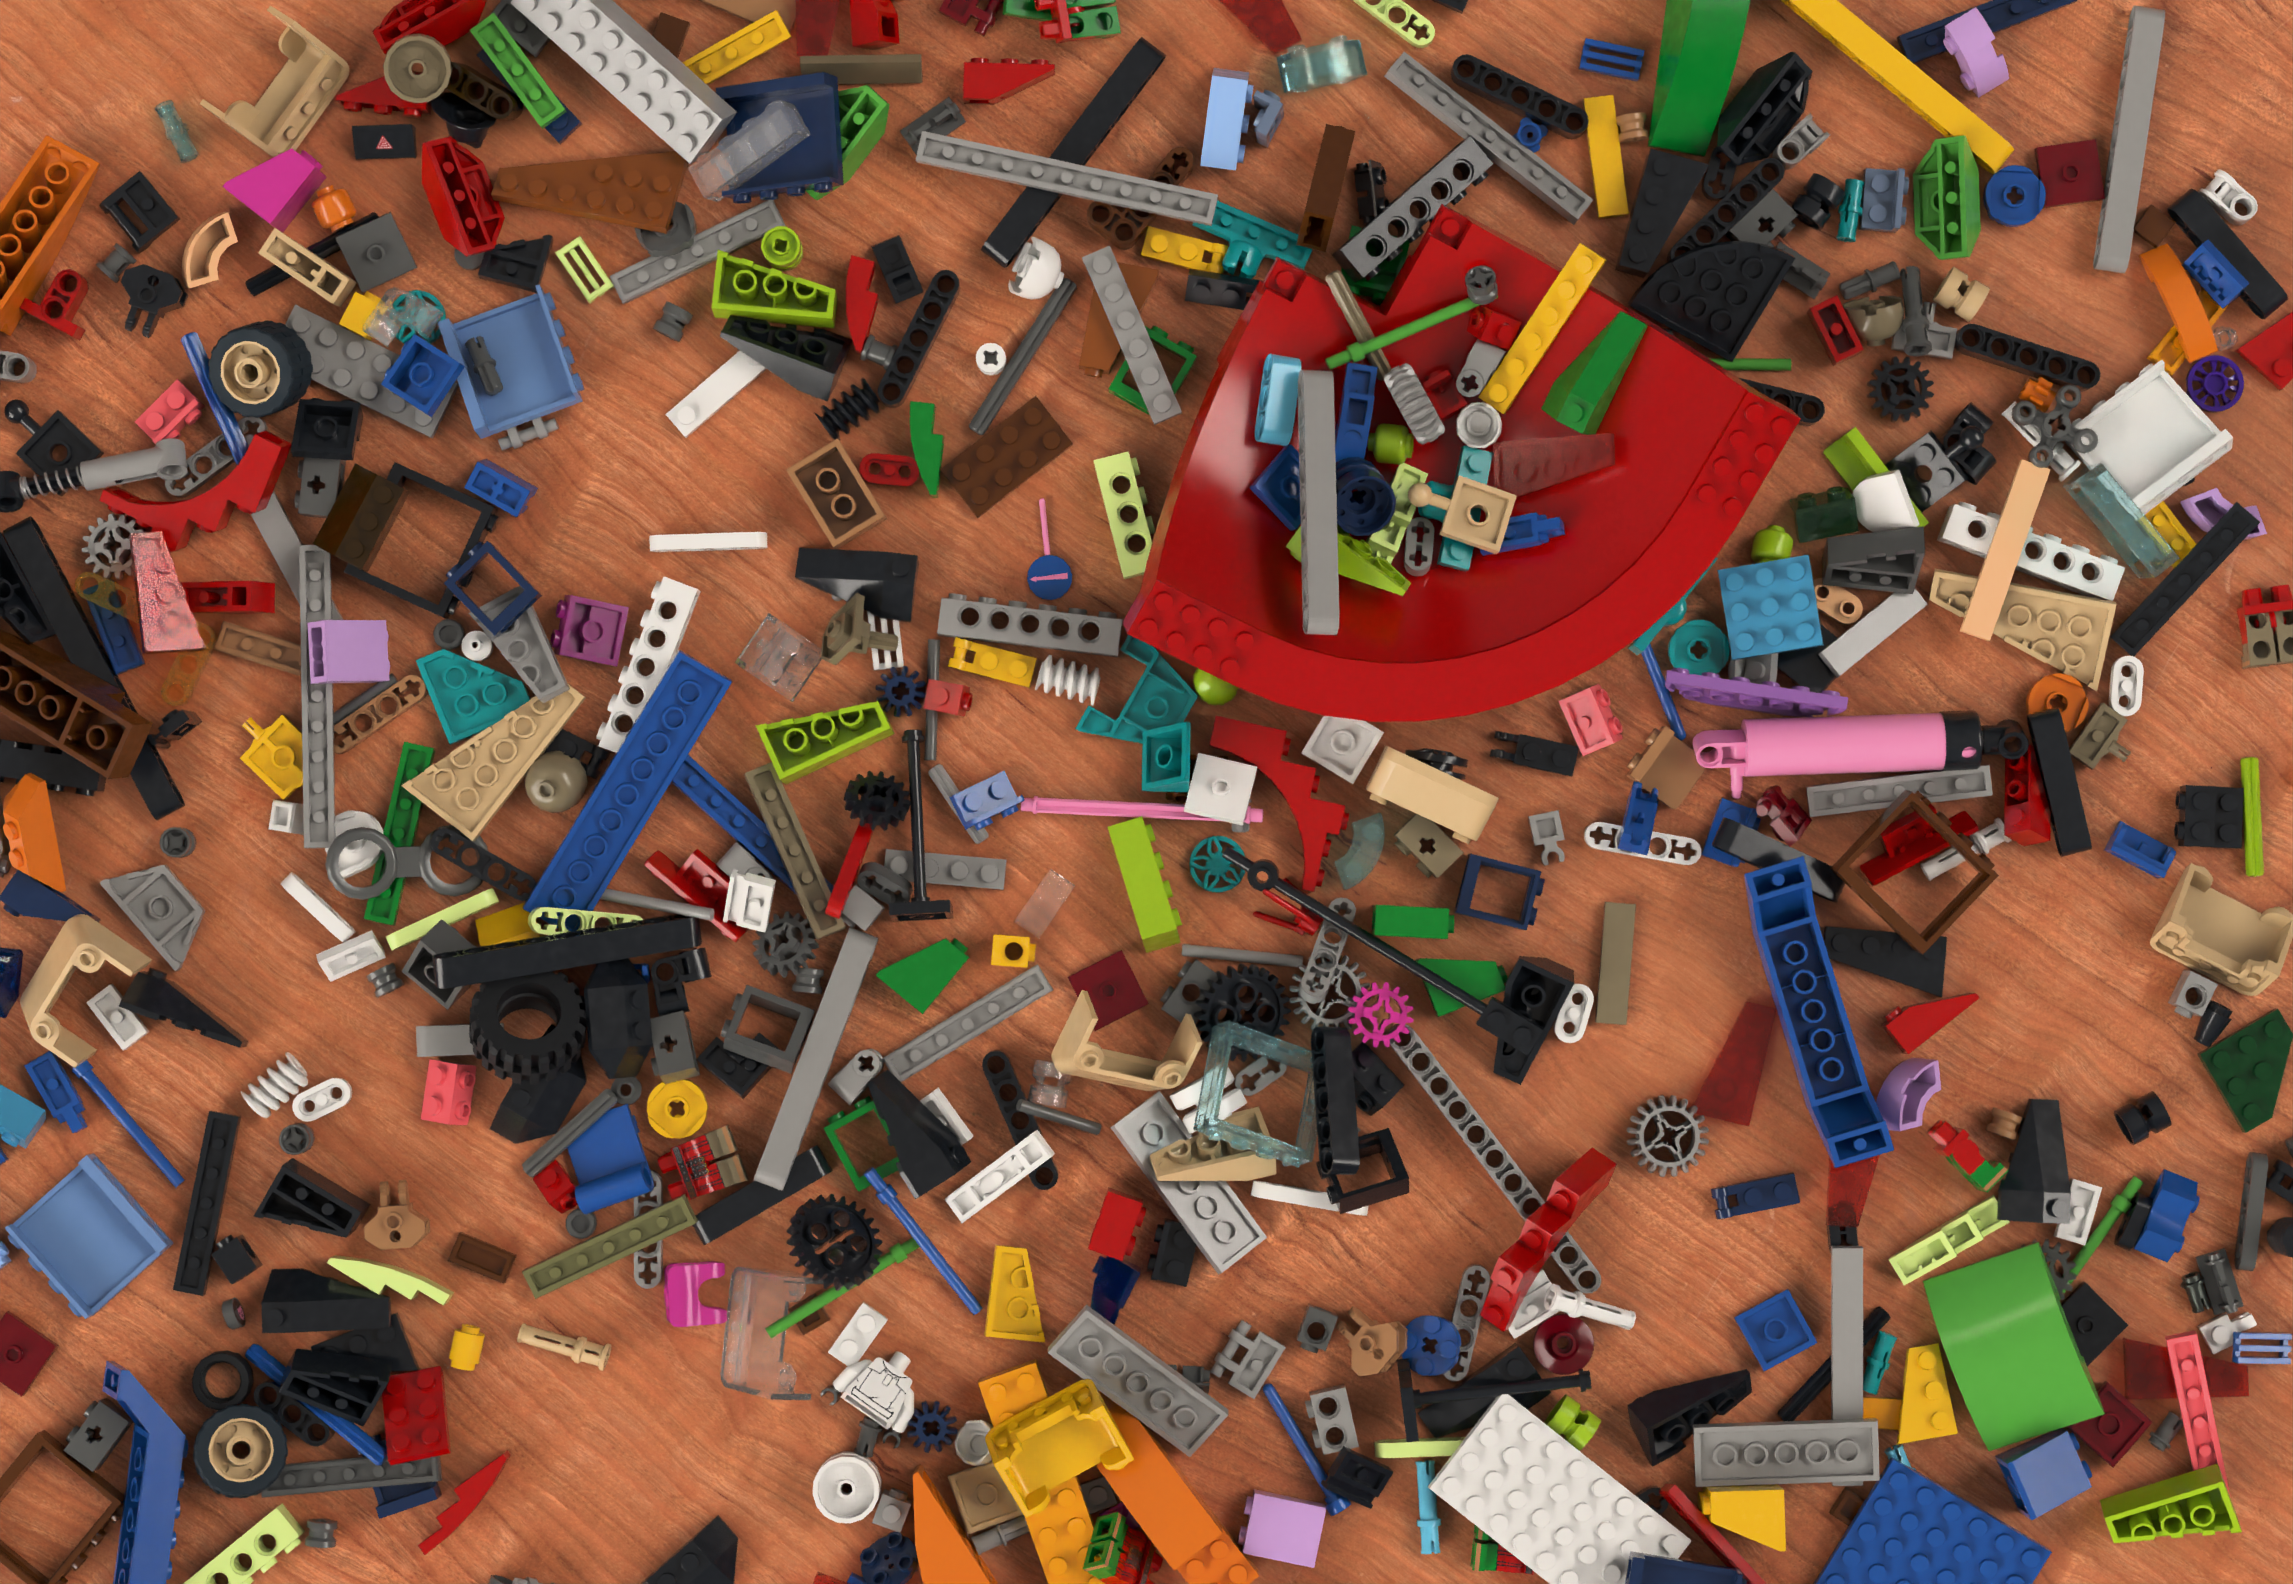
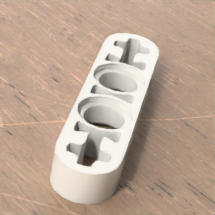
[649,532,768,552]
[1584,822,1701,865]
[1251,1180,1369,1216]

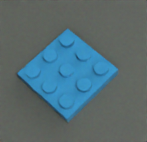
[1718,555,1824,661]

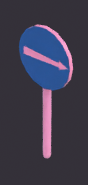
[1027,498,1072,600]

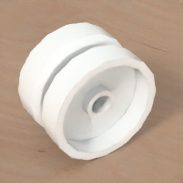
[1170,1065,1247,1134]
[813,1451,882,1523]

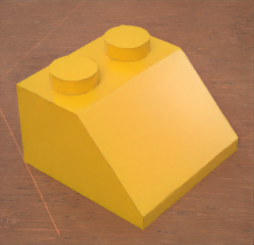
[475,902,545,947]

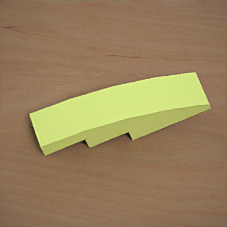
[1366,463,1428,564]
[1888,1195,2010,1285]
[327,1255,454,1305]

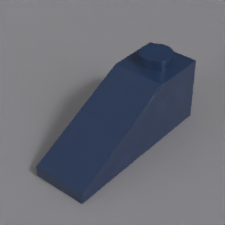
[0,870,101,923]

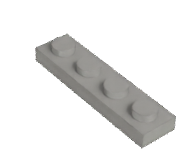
[884,849,1007,890]

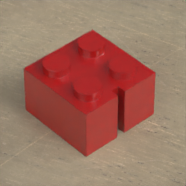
[1088,1187,1146,1261]

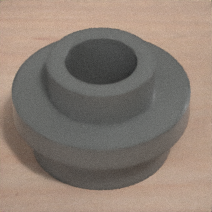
[611,1077,642,1105]

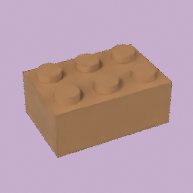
[786,438,887,549]

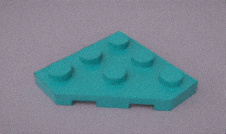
[416,649,531,745]

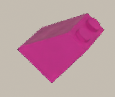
[222,148,327,233]

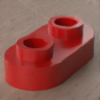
[859,453,920,487]

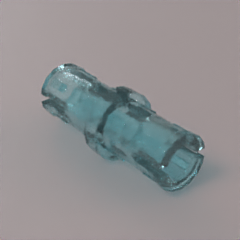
[155,100,199,163]

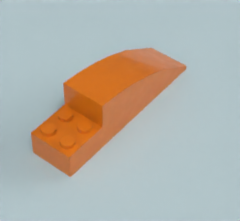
[0,135,100,336]
[1096,1390,1259,1584]
[913,1464,999,1584]

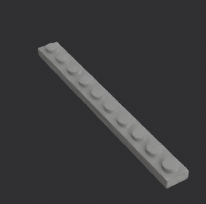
[916,131,1218,226]
[299,545,336,849]

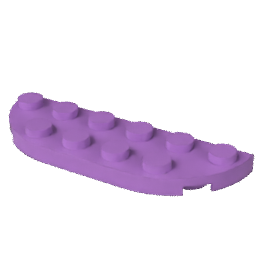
[1665,668,1848,717]

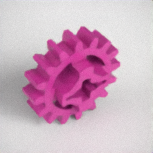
[1348,982,1414,1048]

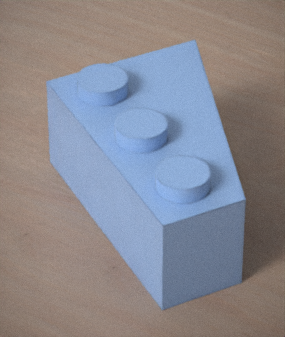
[1200,68,1254,171]

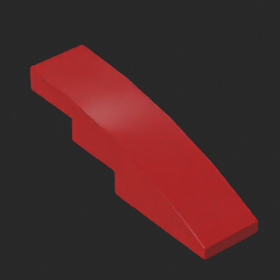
[418,1450,511,1555]

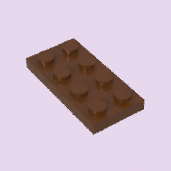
[940,396,1073,518]

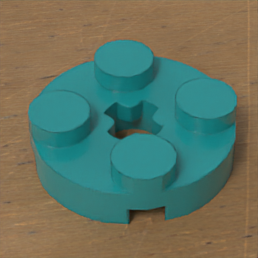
[1668,620,1730,675]

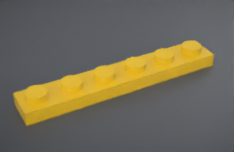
[1479,243,1607,414]

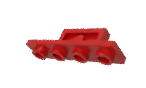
[1860,803,1979,886]
[644,849,749,942]

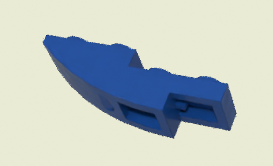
[1335,362,1378,490]

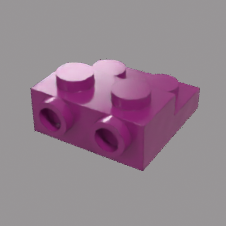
[550,595,629,667]

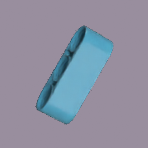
[1254,354,1302,446]

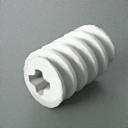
[1035,655,1101,706]
[241,1052,308,1118]

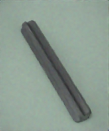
[522,1089,618,1177]

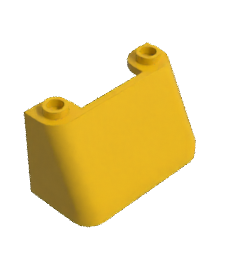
[985,1379,1134,1518]

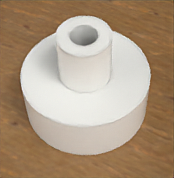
[462,631,493,661]

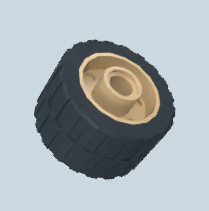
[208,320,313,418]
[193,1404,288,1499]

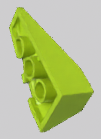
[1286,524,1411,596]

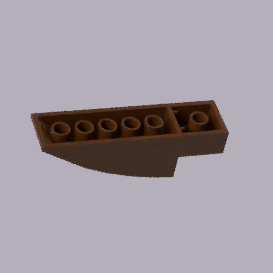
[0,630,153,779]

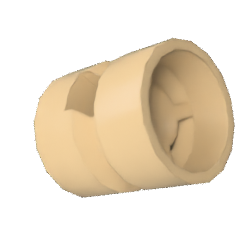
[1933,267,1990,322]

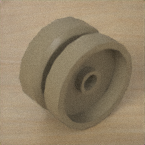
[383,33,452,103]

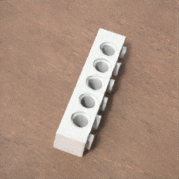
[1937,502,2125,601]
[596,577,701,753]

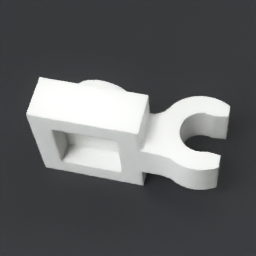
[2198,1312,2257,1355]

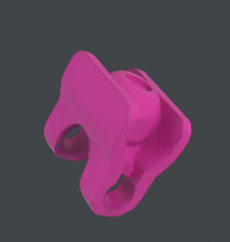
[664,1261,727,1327]

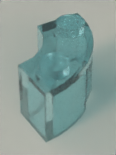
[1276,36,1367,93]
[1333,812,1385,891]

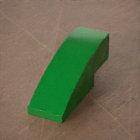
[910,401,944,498]

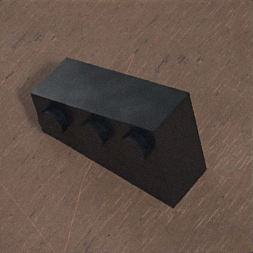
[254,1158,371,1238]
[279,1349,393,1427]

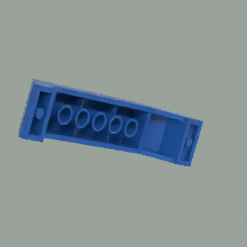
[1744,856,1894,1168]
[102,1361,189,1584]

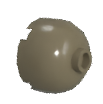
[1843,296,1904,346]
[524,751,588,813]

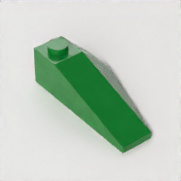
[1541,311,1648,436]

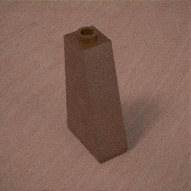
[1296,124,1355,252]

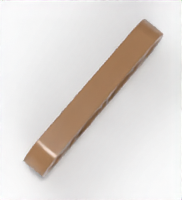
[334,675,428,754]

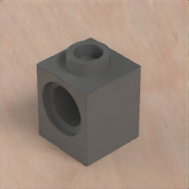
[1296,1303,1338,1353]

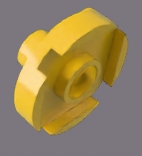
[647,1079,709,1139]

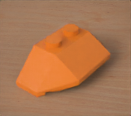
[3,773,67,892]

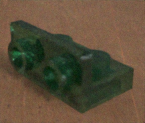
[1789,486,1859,543]

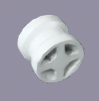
[976,343,1007,376]

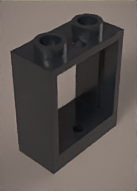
[1316,1128,1409,1214]

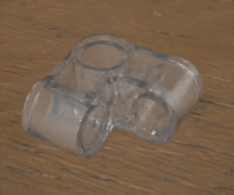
[362,287,444,347]

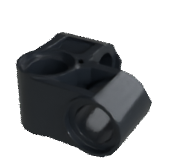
[1939,402,1996,485]
[651,947,712,1016]

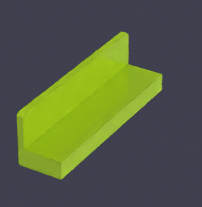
[1823,427,1929,527]

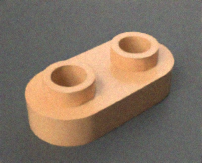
[1813,578,1863,625]

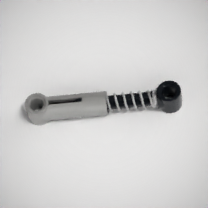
[0,438,188,513]

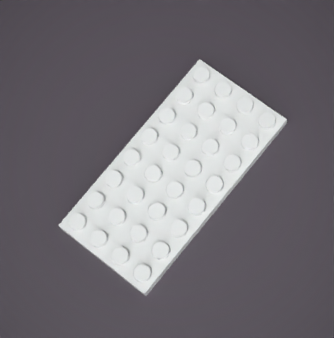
[1428,1394,1692,1584]

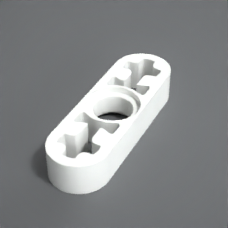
[281,872,356,942]

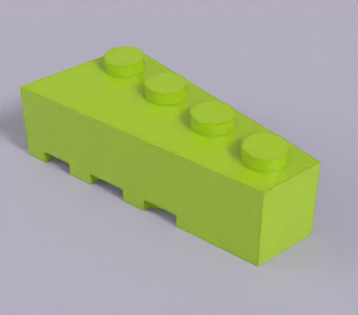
[711,250,838,328]
[755,701,895,785]
[1108,816,1182,953]
[2100,1463,2242,1543]

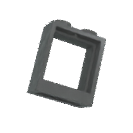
[720,985,815,1074]

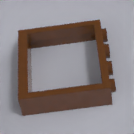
[1830,790,1999,955]
[0,1430,125,1584]

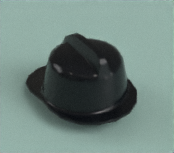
[431,92,496,149]

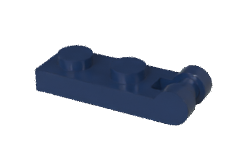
[1711,1173,1800,1219]

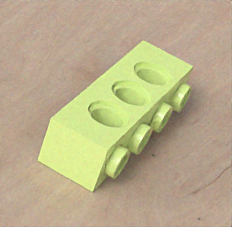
[1093,451,1155,579]
[183,1503,305,1584]

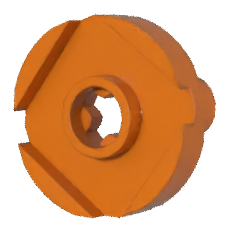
[2026,673,2089,732]

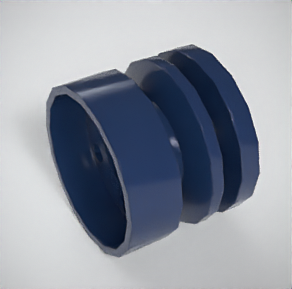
[1336,457,1396,536]

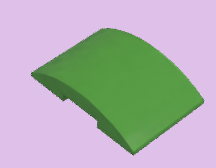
[1923,1242,2105,1451]

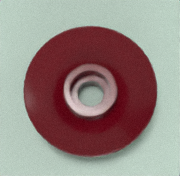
[1533,1314,1594,1375]

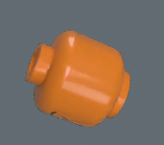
[311,185,356,232]

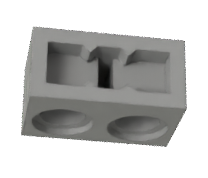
[1305,1384,1359,1455]

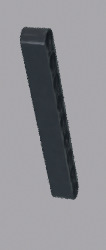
[981,37,1166,268]
[432,914,702,989]

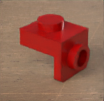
[1467,305,1522,350]
[1421,370,1468,422]
[923,679,973,717]
[533,1160,577,1214]

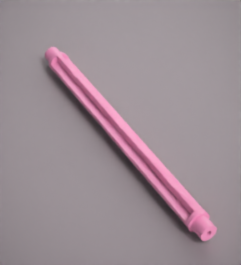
[1021,796,1263,824]

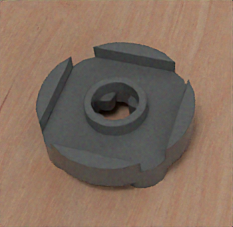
[635,202,696,257]

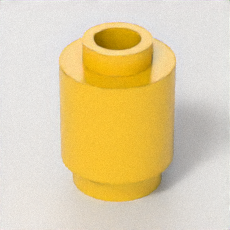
[449,1324,485,1371]

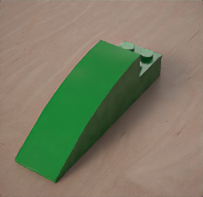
[1648,0,1751,157]

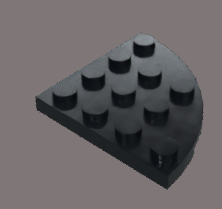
[1628,241,1795,362]

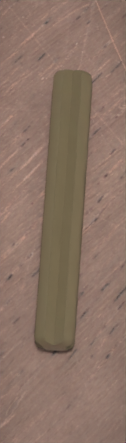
[1325,270,1391,381]

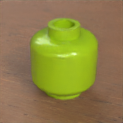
[1368,423,1414,465]
[1751,525,1793,563]

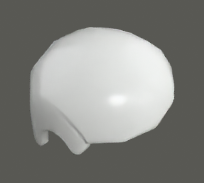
[1456,402,1502,448]
[954,1419,993,1466]

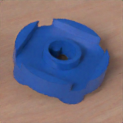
[1983,165,2046,227]
[1402,1315,1461,1376]

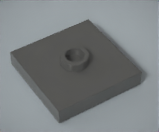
[335,212,417,293]

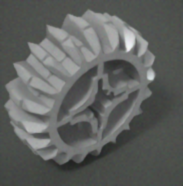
[1384,363,1445,445]
[1289,955,1371,1030]
[1627,1095,1709,1177]

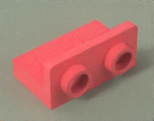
[135,379,205,445]
[1558,684,1623,756]

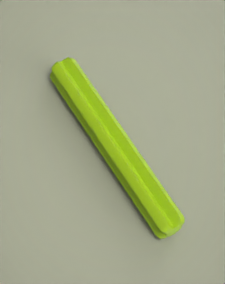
[2240,757,2264,877]

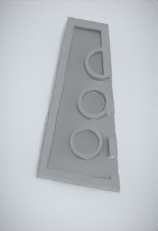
[469,586,570,703]

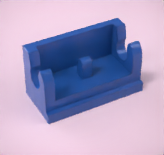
[464,459,538,517]
[1618,781,1659,856]
[2104,821,2176,878]

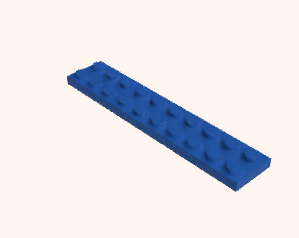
[523,650,732,932]

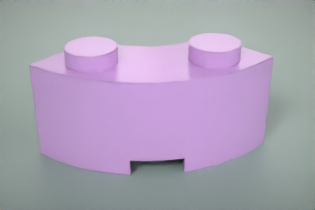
[1943,7,2009,98]
[2180,488,2267,540]
[1876,1058,1941,1131]

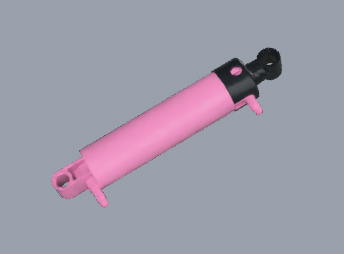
[1692,710,2029,799]

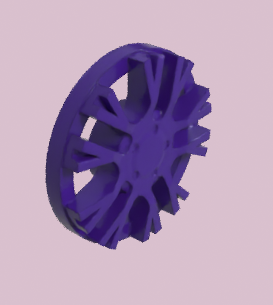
[2186,355,2244,412]

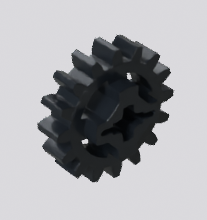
[1867,356,1934,422]
[844,771,911,831]

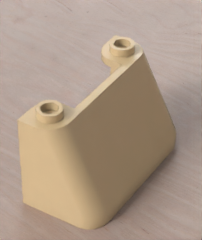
[2150,863,2293,996]

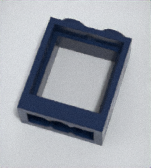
[444,541,542,637]
[1454,854,1545,930]

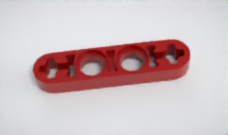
[825,819,874,919]

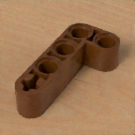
[1087,147,1194,250]

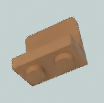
[1626,726,1707,809]

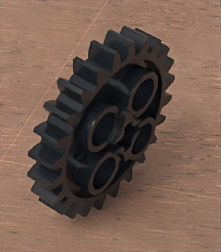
[1194,963,1291,1062]
[786,1194,883,1291]

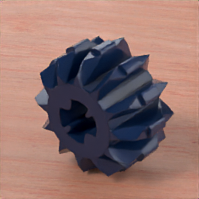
[875,666,926,717]
[907,1400,958,1453]

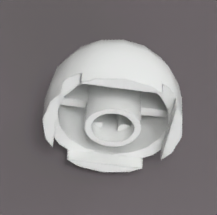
[1008,237,1064,300]

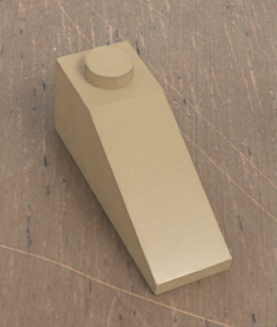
[258,228,357,307]

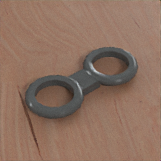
[325,825,488,900]

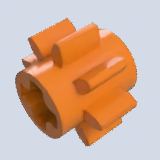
[2018,376,2056,413]

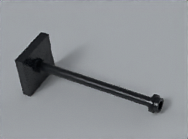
[889,730,953,922]
[1397,1358,1592,1442]

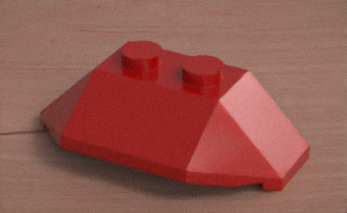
[372,0,487,54]
[422,136,505,257]

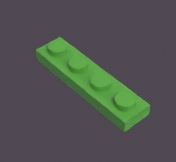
[470,13,567,129]

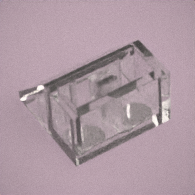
[735,613,822,702]

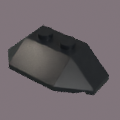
[1717,52,1813,166]
[584,958,653,1079]
[490,1024,587,1144]
[640,1515,738,1584]

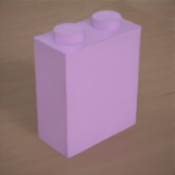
[307,620,390,684]
[1237,1489,1326,1568]

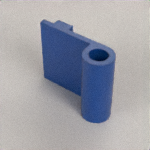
[561,1104,654,1215]

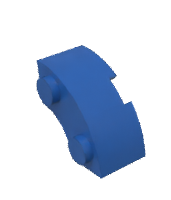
[2134,1169,2200,1262]

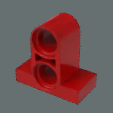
[20,269,89,341]

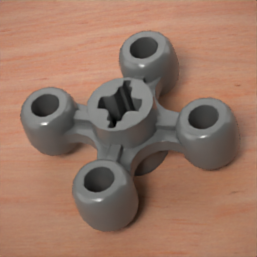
[2011,384,2098,468]

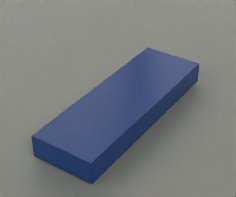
[83,579,145,675]

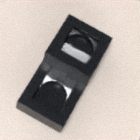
[872,235,923,304]

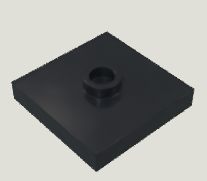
[2061,1281,2128,1367]

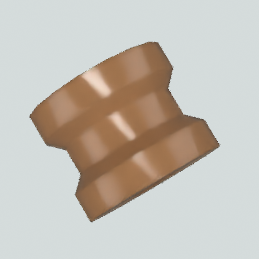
[1616,112,1649,143]
[1986,1107,2023,1140]

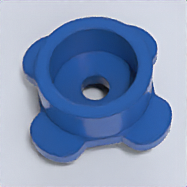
[1513,117,1548,153]

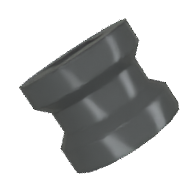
[1465,265,1498,305]
[366,963,405,998]
[792,967,824,994]
[305,1519,338,1548]

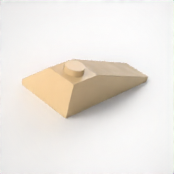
[1150,1107,1277,1181]

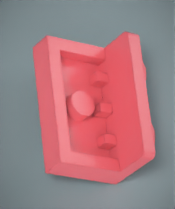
[421,1059,476,1125]

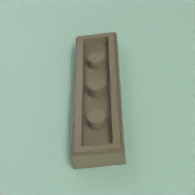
[800,54,923,84]
[1595,902,1636,1025]

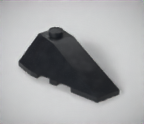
[119,968,248,1048]

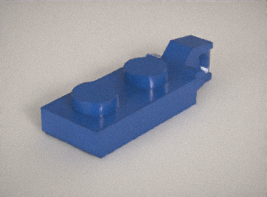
[1480,512,1565,556]
[24,1051,88,1133]

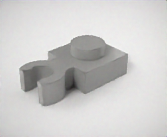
[1528,810,1565,866]

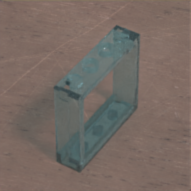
[2062,463,2180,579]
[1193,1021,1317,1168]

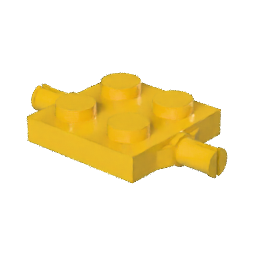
[240,715,303,800]

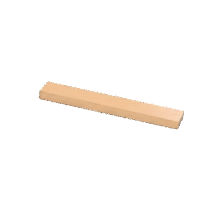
[1960,459,2051,641]

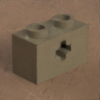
[1394,814,1464,878]

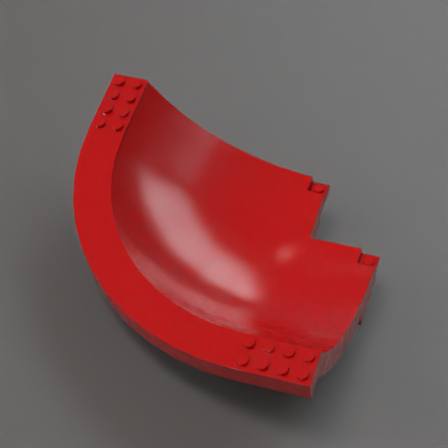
[1123,204,1801,722]

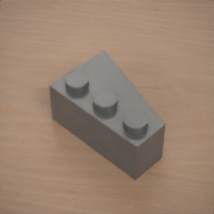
[1822,526,1925,594]

